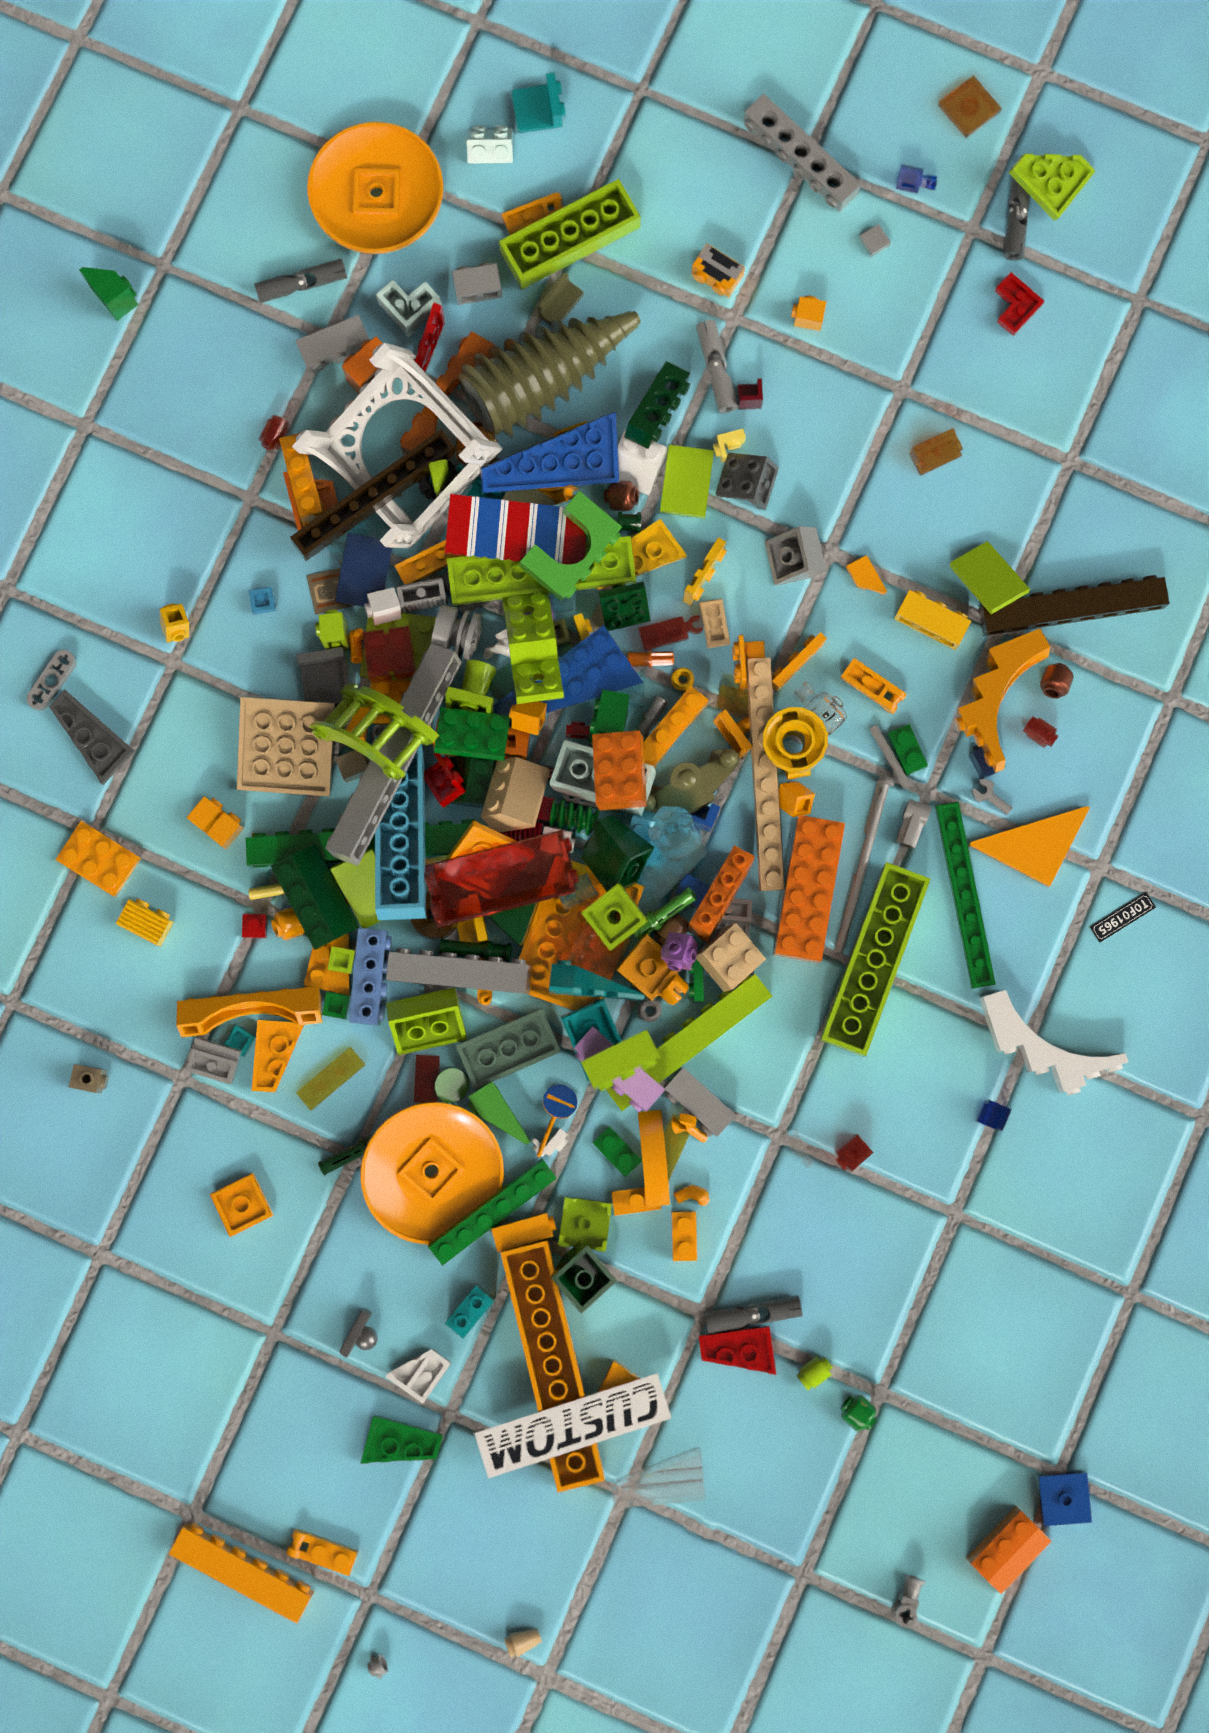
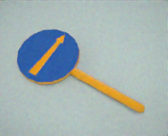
[537,1085,578,1157]

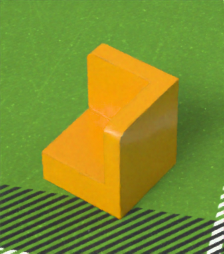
[778,781,815,817]

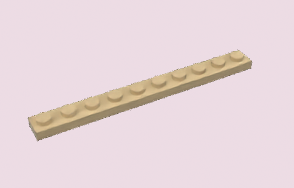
[746,658,784,891]

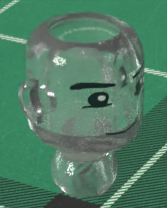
[793,682,847,736]

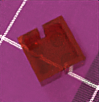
[362,626,416,684]

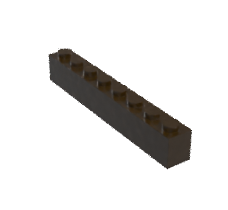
[290,429,455,561]
[978,575,1170,636]

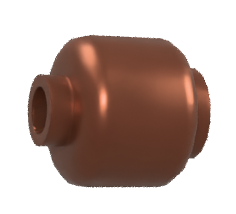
[604,481,639,511]
[1040,663,1074,699]

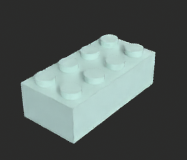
[549,740,656,816]

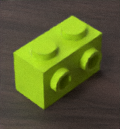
[315,610,350,650]

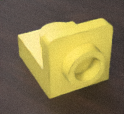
[713,429,746,463]

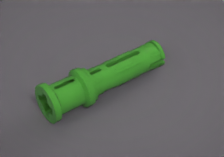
[634,887,697,940]

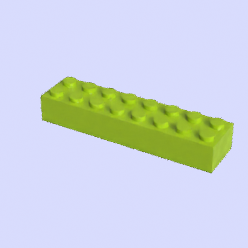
[819,862,931,1057]

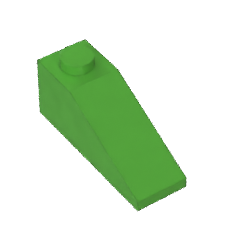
[467,1081,531,1145]

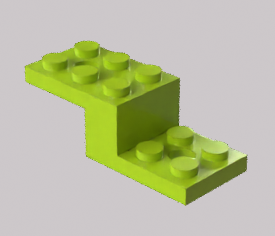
[502,592,564,704]

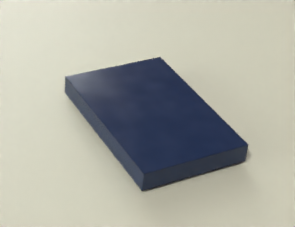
[334,532,392,607]

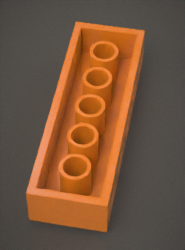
[773,815,845,964]

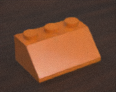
[966,1506,1051,1594]

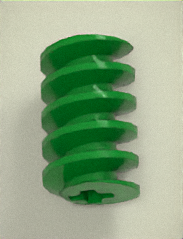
[549,799,600,836]

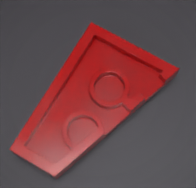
[698,1326,777,1375]

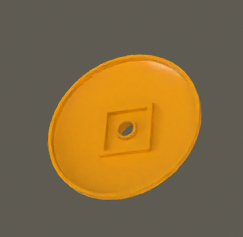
[307,122,443,254]
[360,1102,504,1244]

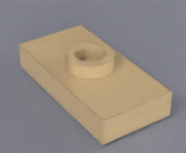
[699,599,730,649]

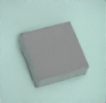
[859,224,891,257]

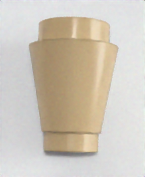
[504,1628,542,1658]

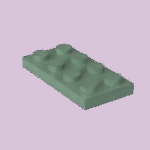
[456,1008,561,1090]

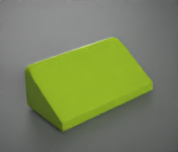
[429,459,450,497]

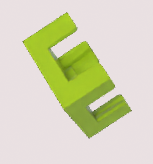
[558,1196,612,1252]

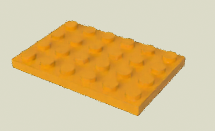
[519,855,644,1011]

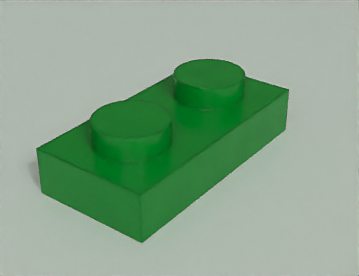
[887,724,928,776]
[688,959,704,1002]
[593,1126,642,1177]

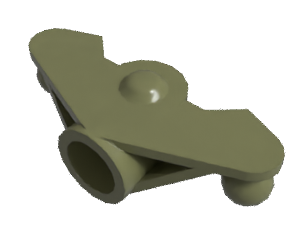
[644,749,740,814]

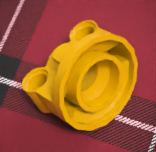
[763,707,828,780]

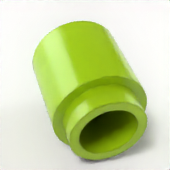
[796,1356,833,1391]

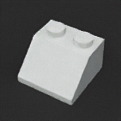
[618,430,667,496]

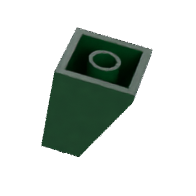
[581,815,654,892]
[485,871,543,948]

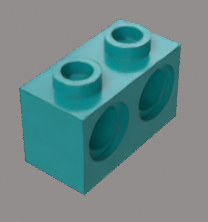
[445,1284,495,1339]

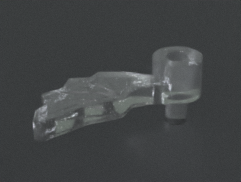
[790,1130,813,1168]

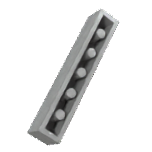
[386,948,532,994]

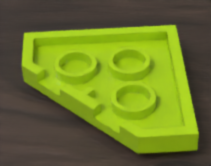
[1008,153,1096,221]

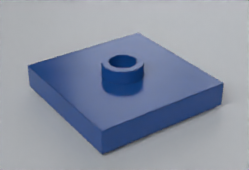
[1038,1472,1092,1526]

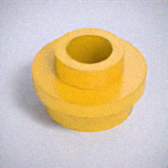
[671,668,694,691]

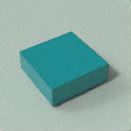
[223,1024,256,1057]

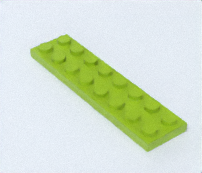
[447,536,636,606]

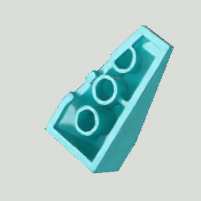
[549,960,645,1001]

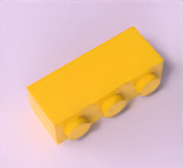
[894,590,971,650]

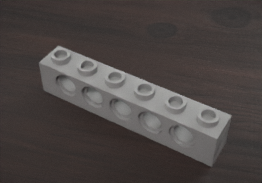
[743,93,861,212]

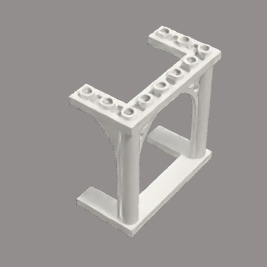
[292,343,503,548]

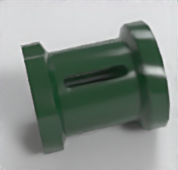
[618,512,641,533]

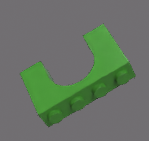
[518,491,622,601]

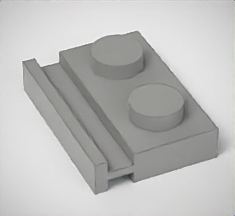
[186,1037,242,1084]

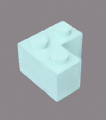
[376,280,442,337]

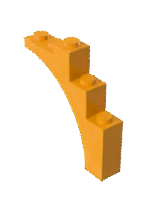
[955,628,1050,773]

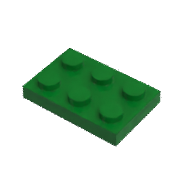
[434,708,510,761]

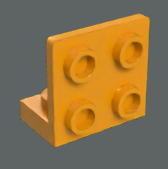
[732,635,765,690]

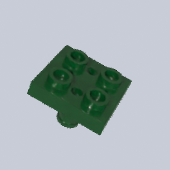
[598,582,651,631]

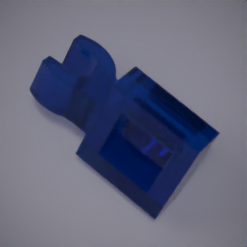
[896,164,937,193]

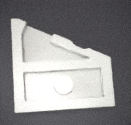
[386,1349,452,1404]

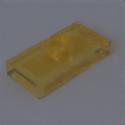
[716,685,749,716]

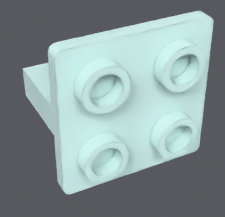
[466,125,513,163]

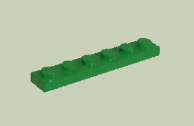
[427,1158,557,1266]

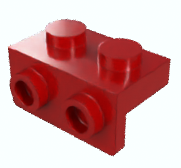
[425,753,466,808]

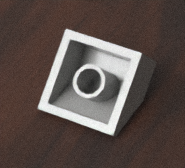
[765,526,826,585]

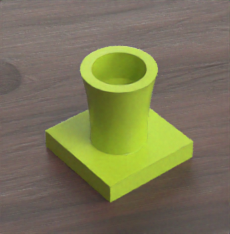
[445,660,497,714]
[581,883,648,951]

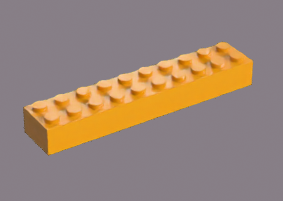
[500,1239,605,1493]

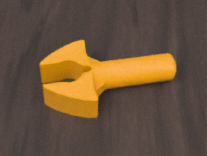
[672,1113,708,1143]

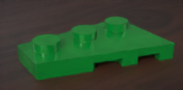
[360,1415,444,1464]

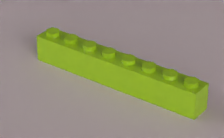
[606,974,773,1111]

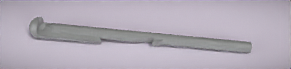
[834,775,894,954]

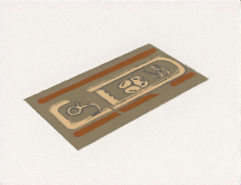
[307,568,386,615]

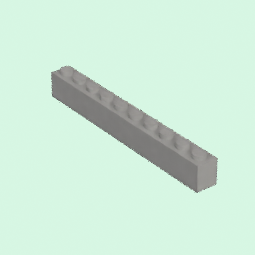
[326,644,462,866]

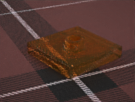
[938,75,1002,138]

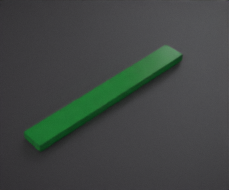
[935,801,996,989]

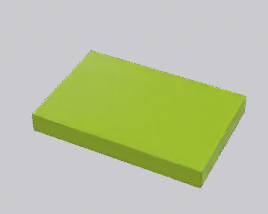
[660,445,714,519]
[950,541,1030,614]
[330,848,383,929]

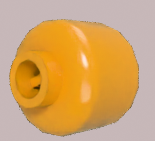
[271,907,305,940]

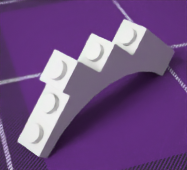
[979,990,1128,1096]

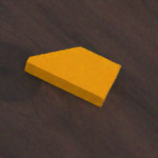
[846,555,887,595]

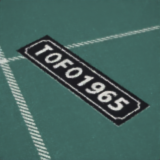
[1090,892,1156,943]

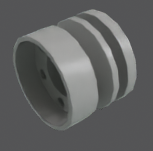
[431,604,482,661]

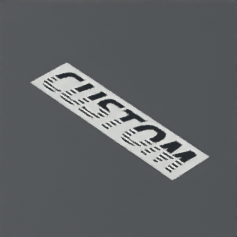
[474,1374,671,1478]

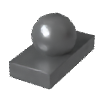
[339,1308,378,1358]

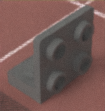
[715,453,779,510]

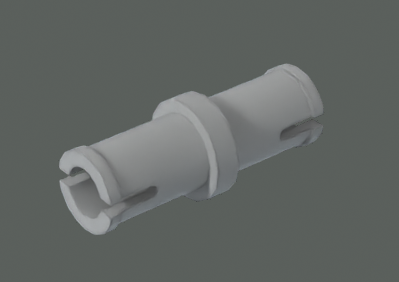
[635,695,668,742]

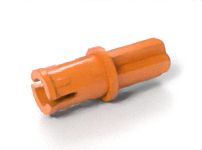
[628,650,674,668]

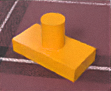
[713,709,753,758]
[611,1187,662,1216]

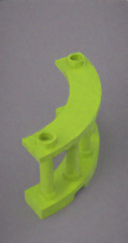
[309,684,439,780]

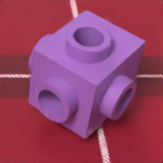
[661,932,698,971]

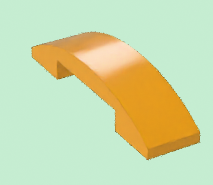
[638,1110,670,1207]

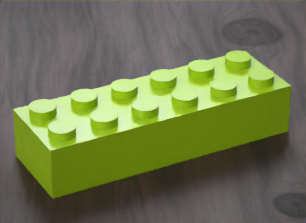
[499,179,641,290]

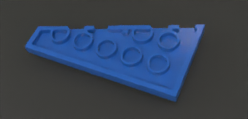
[480,411,619,493]
[493,626,644,725]

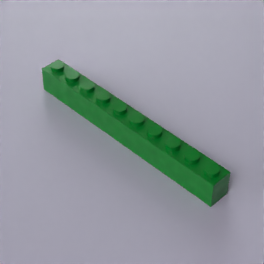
[245,819,475,868]

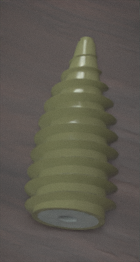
[459,311,641,438]

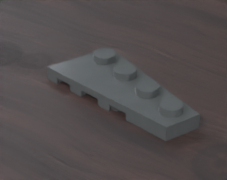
[49,689,134,785]

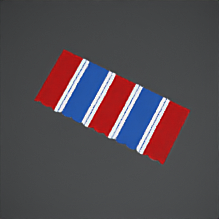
[445,494,586,565]

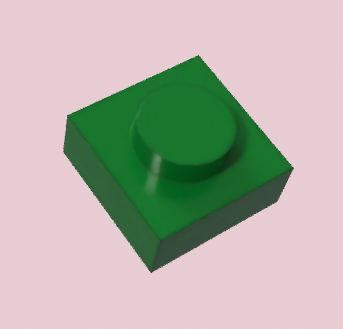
[322,992,351,1020]

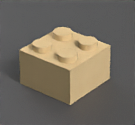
[696,923,766,992]

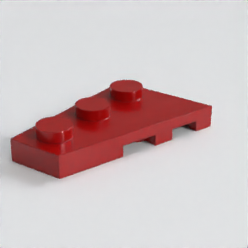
[413,302,445,373]

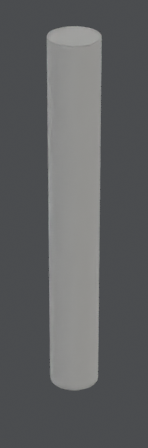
[869,725,912,789]

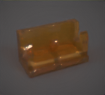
[909,428,963,476]

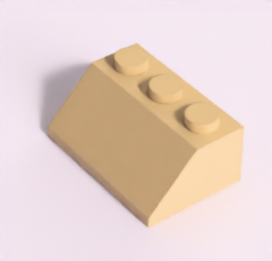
[481,757,550,832]

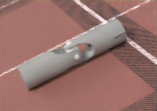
[696,320,738,414]

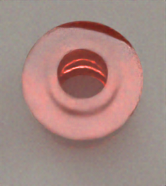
[258,415,289,451]
[1023,716,1059,748]

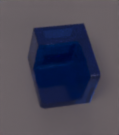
[976,1100,1012,1131]

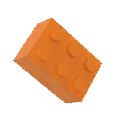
[592,730,647,811]

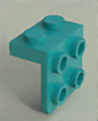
[512,72,566,133]

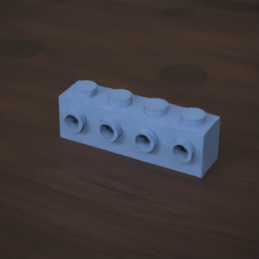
[349,928,392,1026]

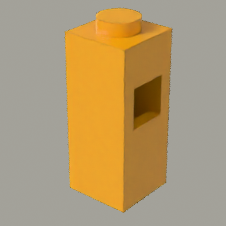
[491,1212,557,1252]

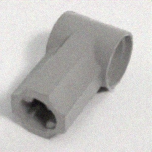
[896,799,932,849]

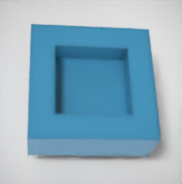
[249,587,276,615]

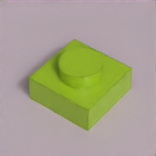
[327,946,355,974]

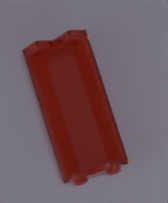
[424,829,579,928]

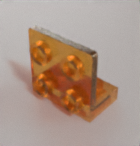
[567,921,630,980]

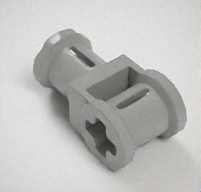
[891,1574,925,1628]

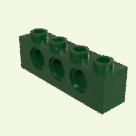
[624,361,691,450]

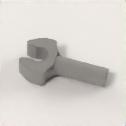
[971,779,1013,815]

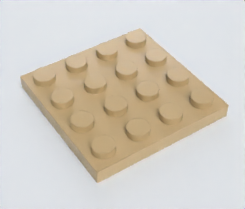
[237,696,335,796]

